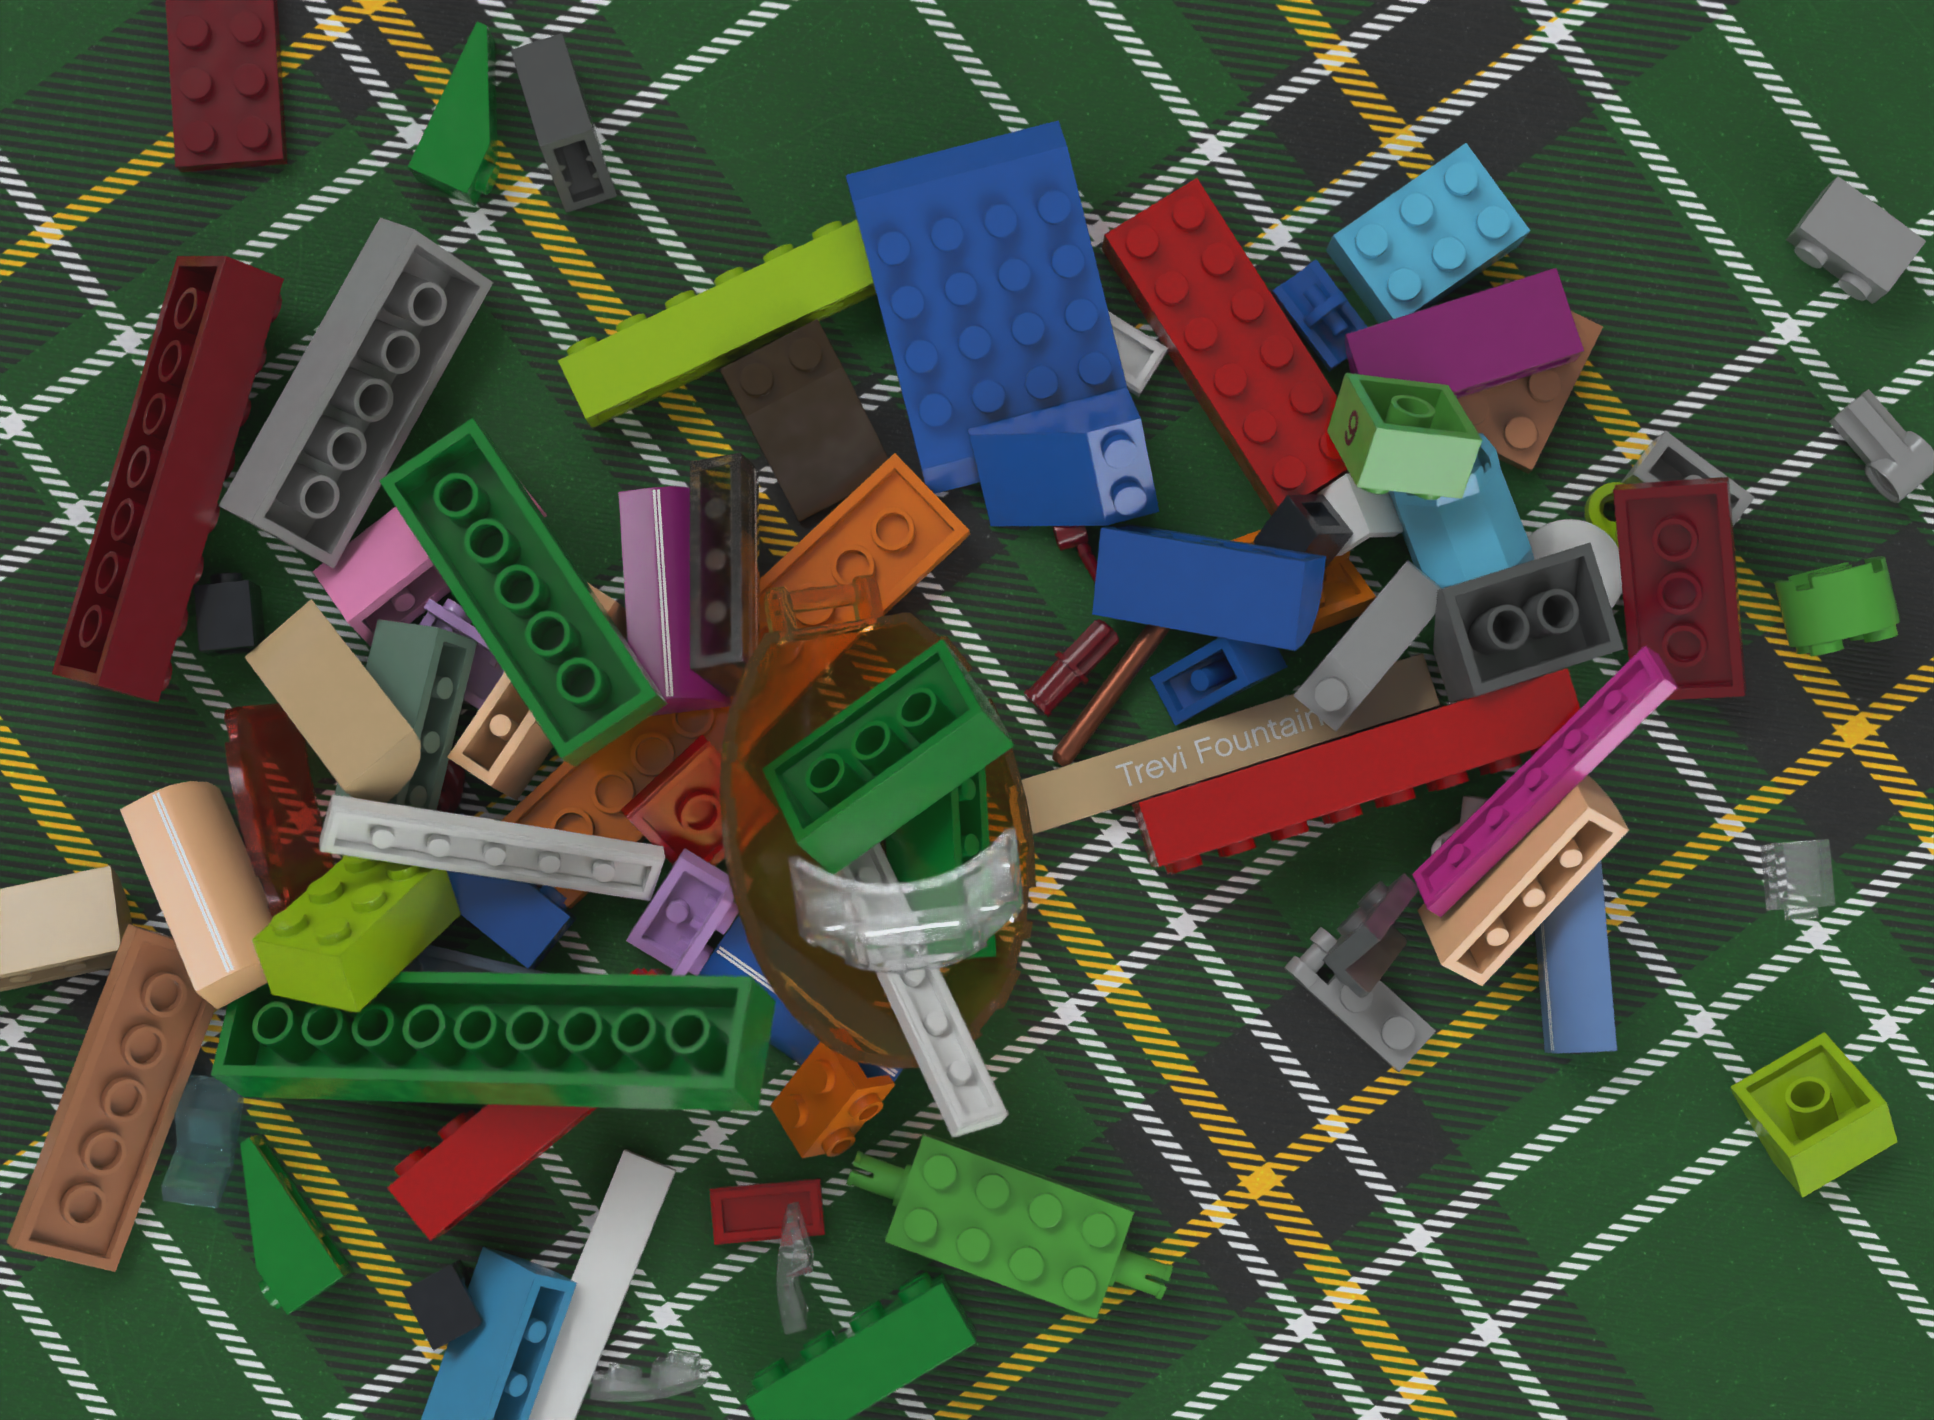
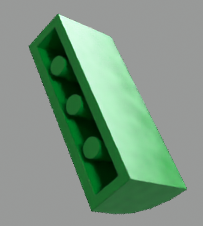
[886,767,996,961]

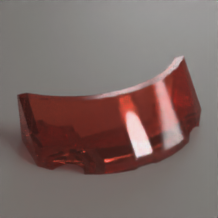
[224,703,335,918]

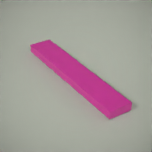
[1412,646,1677,917]

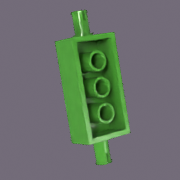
[846,1132,1173,1319]

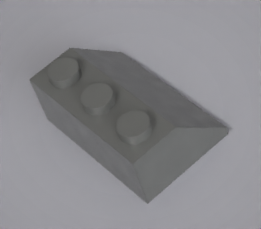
[1433,542,1624,702]

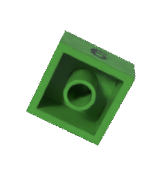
[1327,373,1482,500]

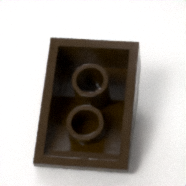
[720,319,889,523]

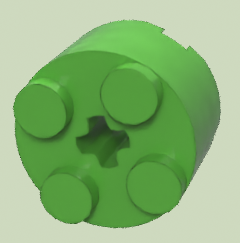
[1774,556,1900,656]

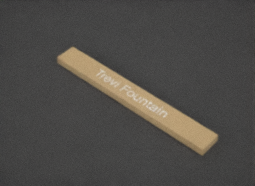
[1006,653,1440,838]

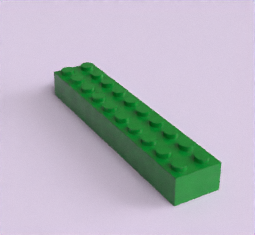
[211,972,776,1112]

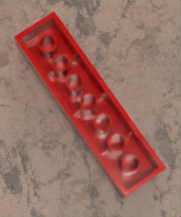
[1132,668,1581,874]

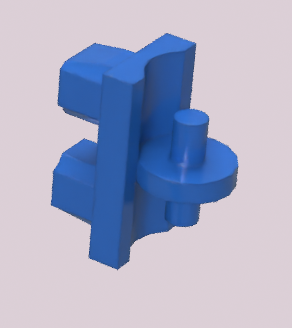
[1271,259,1367,372]

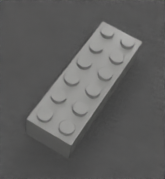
[219,218,493,568]

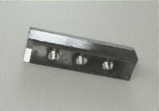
[690,452,761,697]

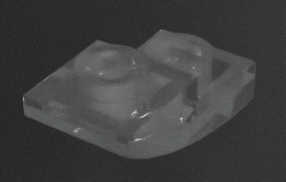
[590,1350,712,1402]

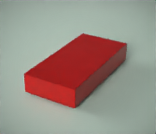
[710,1178,825,1245]

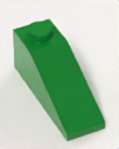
[408,21,500,206]
[240,1134,354,1315]

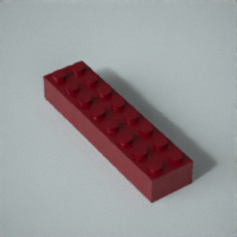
[52,256,284,703]

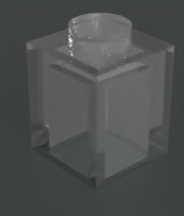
[1760,839,1836,920]

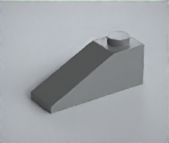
[1293,560,1442,731]

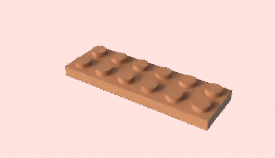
[7,924,215,1272]

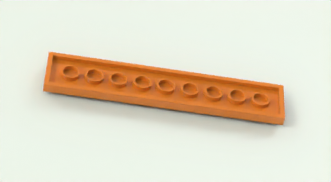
[501,453,970,908]

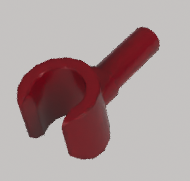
[1052,526,1097,583]

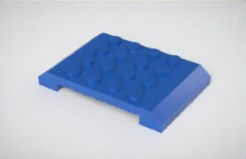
[845,120,1127,494]

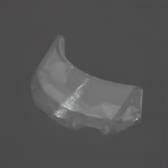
[789,828,1024,974]

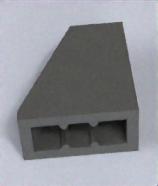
[511,33,617,213]

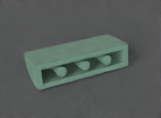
[335,619,477,811]

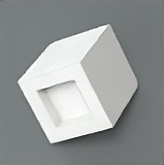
[1317,474,1403,556]

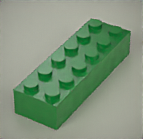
[379,418,668,767]

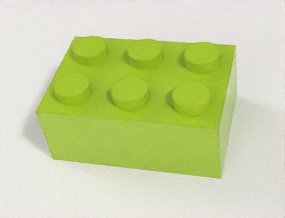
[252,855,461,1013]

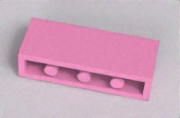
[312,480,547,647]

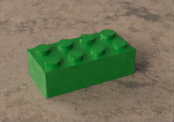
[744,1271,976,1420]

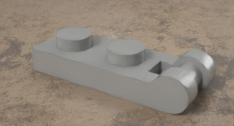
[1284,927,1436,1072]

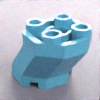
[1388,433,1534,588]

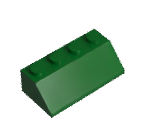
[762,639,1015,876]

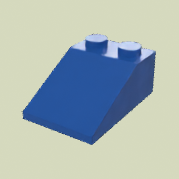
[968,387,1159,526]

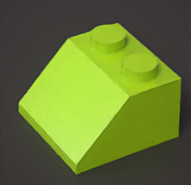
[1730,1032,1898,1198]

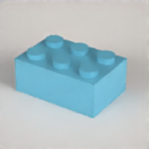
[1326,143,1530,324]

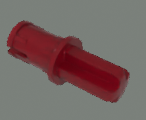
[1023,619,1120,717]

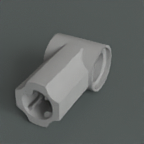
[1829,389,1934,503]

